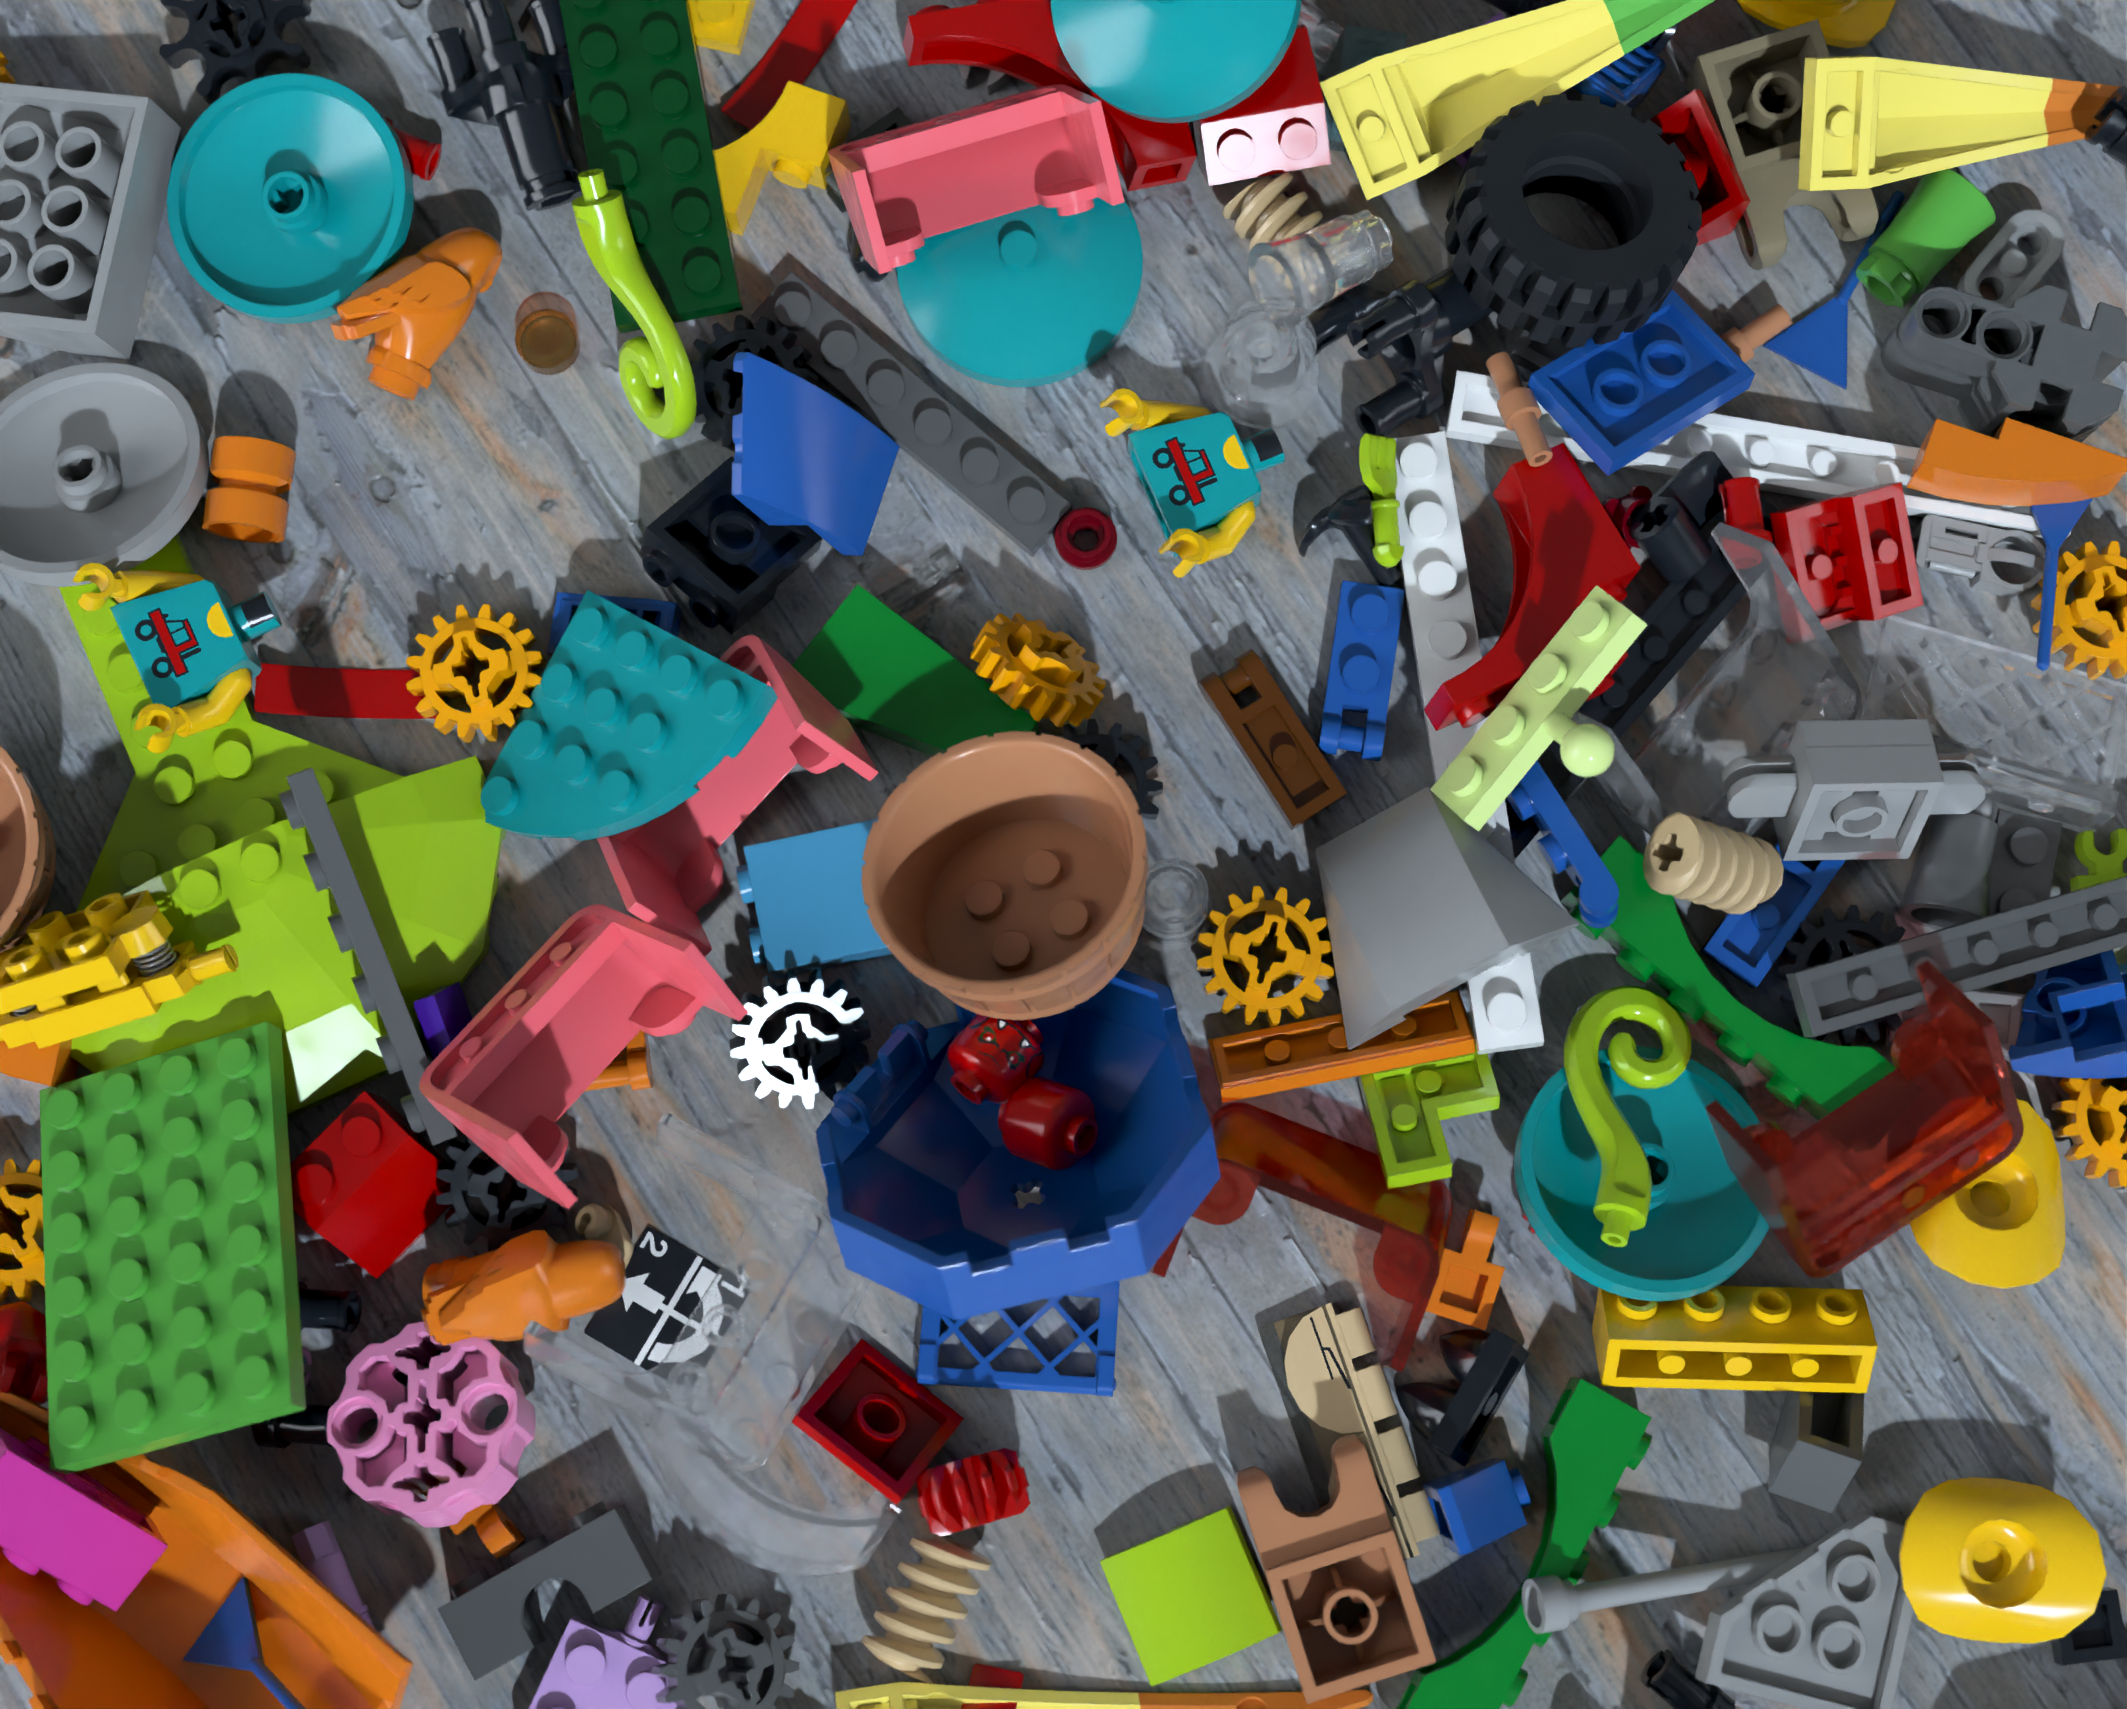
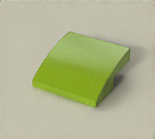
[1100,1505,1282,1687]

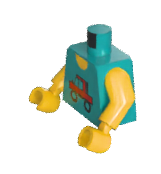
[1099,388,1285,578]
[72,563,282,754]

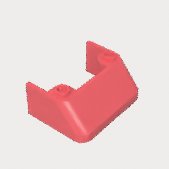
[828,84,1125,274]
[597,635,879,957]
[419,904,748,1209]

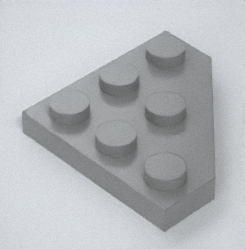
[1695,1513,1914,1709]

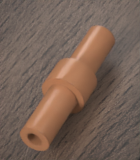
[1719,304,1792,363]
[1486,352,1553,467]

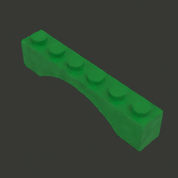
[1560,835,1922,1153]
[1396,1377,1652,1709]

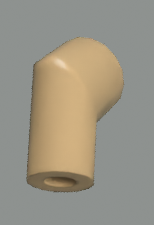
[575,1203,633,1270]

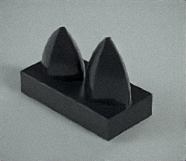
[1395,1328,1530,1467]

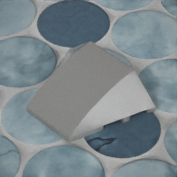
[1316,786,1580,1050]

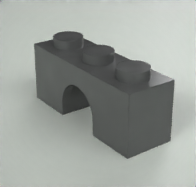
[438,1501,661,1681]

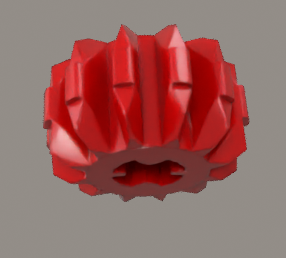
[917,1448,1030,1537]

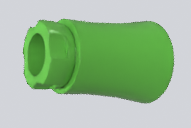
[1855,169,1996,308]

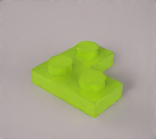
[1358,1043,1500,1190]

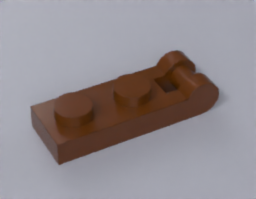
[1197,649,1347,830]

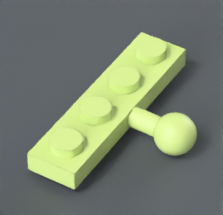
[1430,585,1647,831]

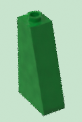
[792,584,1039,756]

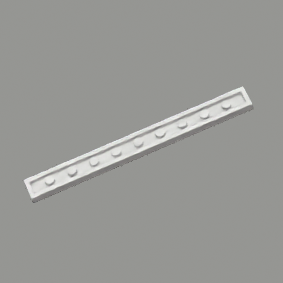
[1445,370,2071,538]
[1395,431,1544,1055]

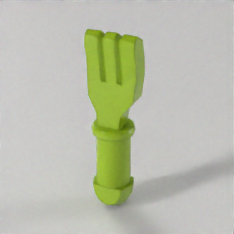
[1359,433,1404,568]

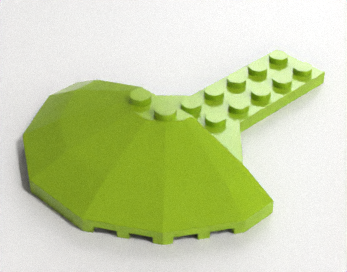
[59,533,506,1119]

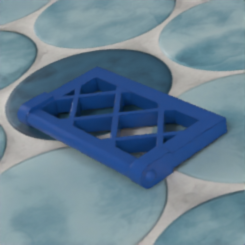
[915,1281,1120,1397]

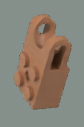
[1236,1434,1436,1704]

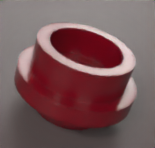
[1055,507,1117,570]

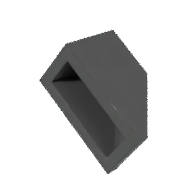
[1768,1391,1864,1513]

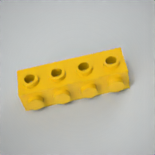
[1592,1286,1878,1393]

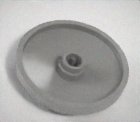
[0,362,209,587]

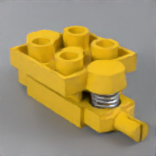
[0,890,239,1049]

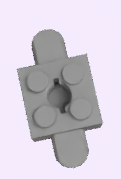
[1722,717,1986,861]

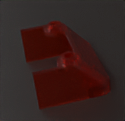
[1705,960,2024,1278]
[1150,1102,1453,1372]

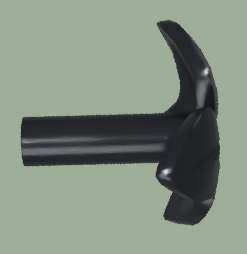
[1299,484,1402,587]

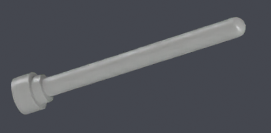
[1522,1546,1809,1634]

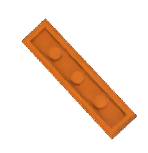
[1208,990,1475,1103]

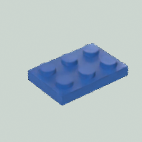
[1527,289,1755,476]

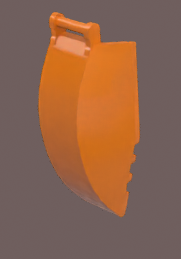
[0,1391,413,1709]

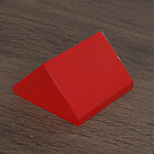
[1650,90,1751,246]
[791,1338,964,1505]

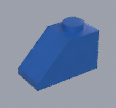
[1422,1457,1531,1556]

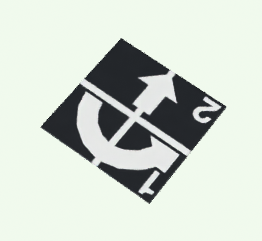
[584,1226,753,1395]

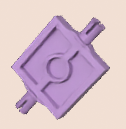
[529,1594,688,1709]

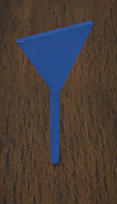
[1763,190,1904,390]
[2030,498,2093,671]
[183,1577,306,1709]

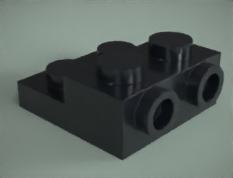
[640,456,823,635]

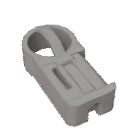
[1912,514,2045,598]

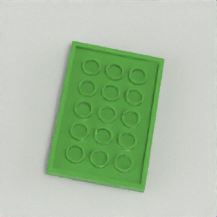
[39,1021,306,1474]

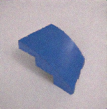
[732,352,900,556]
[2008,949,2127,1079]

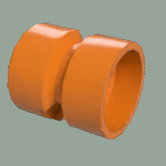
[201,436,296,544]

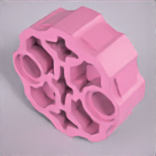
[327,1321,536,1528]

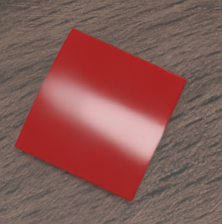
[1770,482,1924,636]

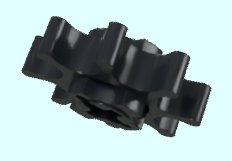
[159,0,312,105]

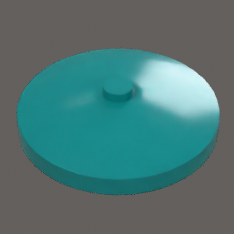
[1051,0,1302,123]
[167,73,414,324]
[896,197,1143,387]
[1514,1046,1777,1301]

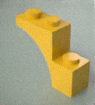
[715,80,851,236]

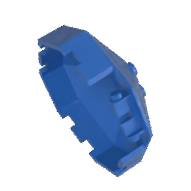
[815,968,1221,1321]

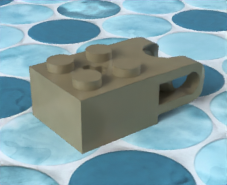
[1686,19,1879,270]

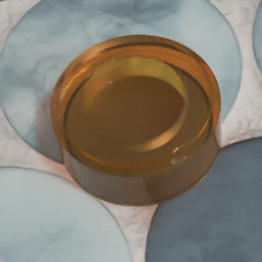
[515,309,580,375]

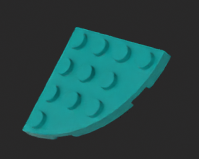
[481,590,778,841]

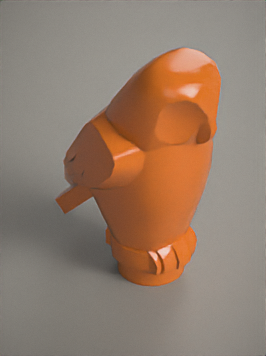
[330,226,502,401]
[421,1230,626,1346]

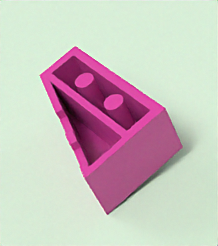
[0,1427,168,1611]

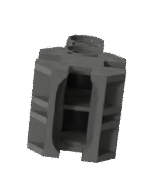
[1881,284,2127,442]

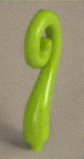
[572,169,697,440]
[1564,985,1691,1247]

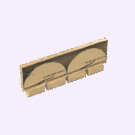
[1258,1303,1440,1561]

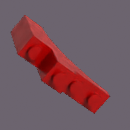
[903,0,1197,192]
[1424,443,1641,731]

